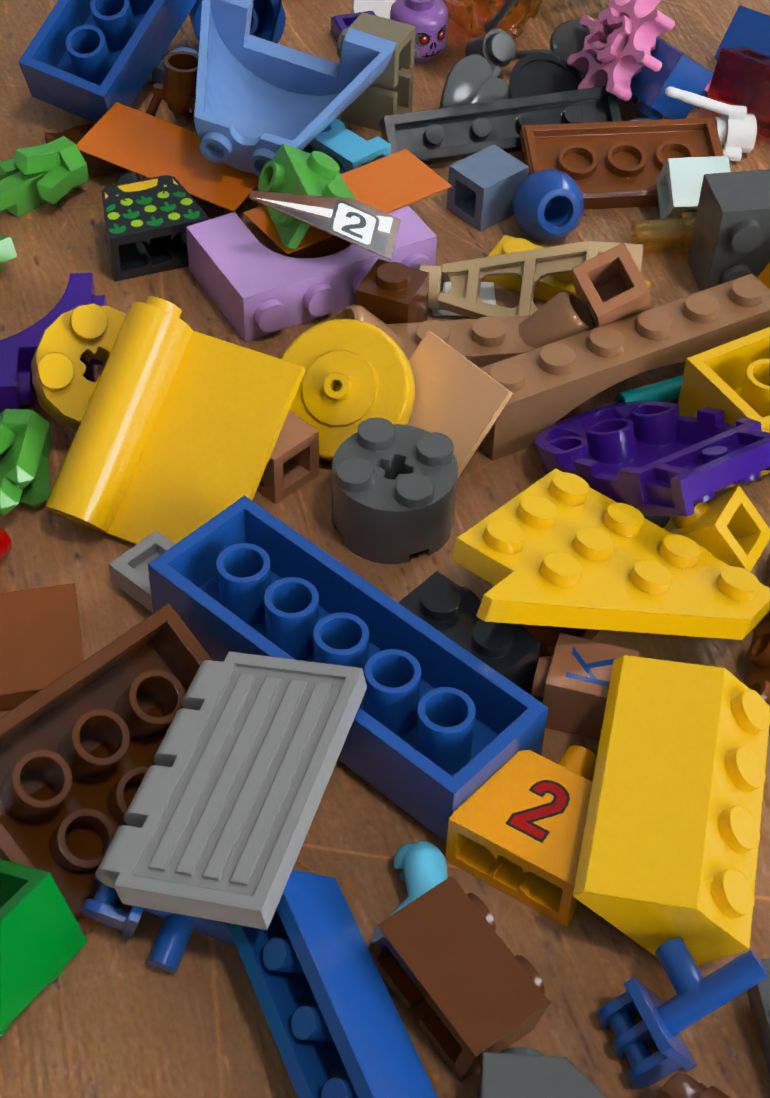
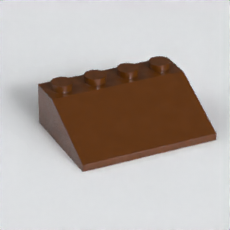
[0,603,212,935]

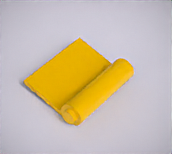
[45,296,306,545]

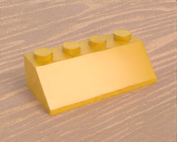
[573,655,770,966]

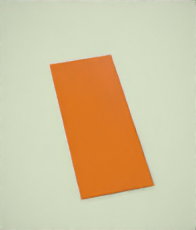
[76,102,259,212]
[243,149,452,254]

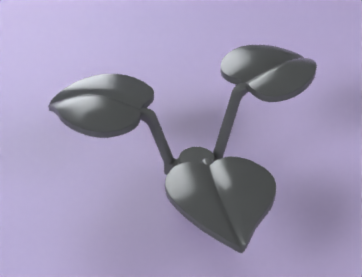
[440,0,590,108]

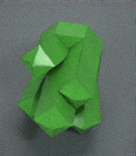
[0,136,89,217]
[0,409,52,517]

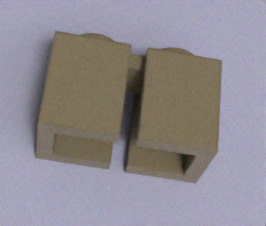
[337,12,416,132]

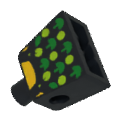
[101,172,209,282]

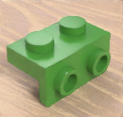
[258,143,356,250]

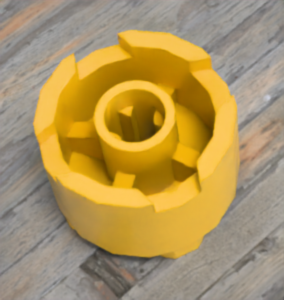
[31,303,127,431]

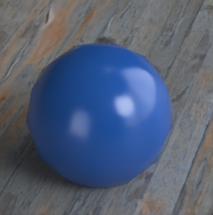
[512,169,585,242]

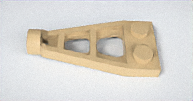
[419,241,643,328]

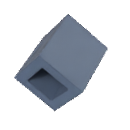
[446,144,529,232]

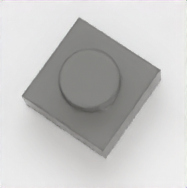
[109,530,175,613]

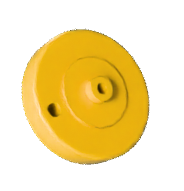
[280,319,415,462]

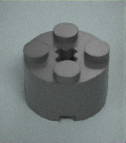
[332,417,458,564]

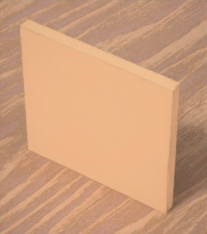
[407,331,513,479]

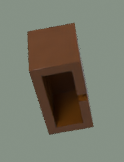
[368,876,551,1082]

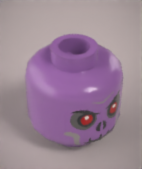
[390,0,449,63]

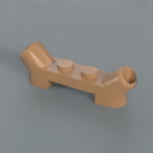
[332,292,593,368]

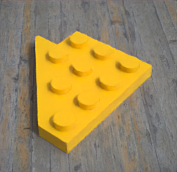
[450,468,770,640]

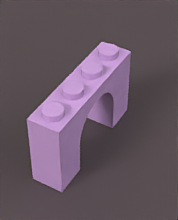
[186,205,437,342]

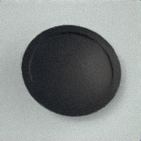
[509,53,583,98]

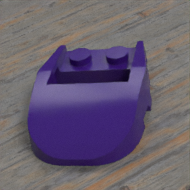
[535,401,770,517]

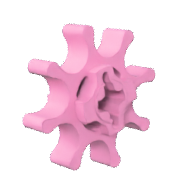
[567,0,675,101]

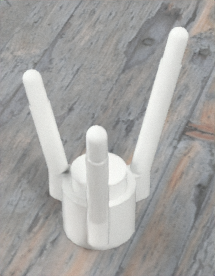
[665,87,757,161]

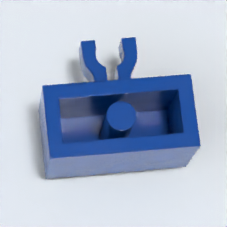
[628,36,714,120]

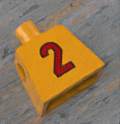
[445,745,597,927]

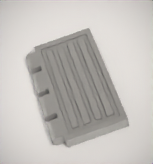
[95,651,367,930]

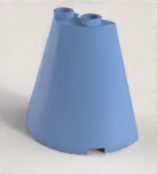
[194,0,397,177]

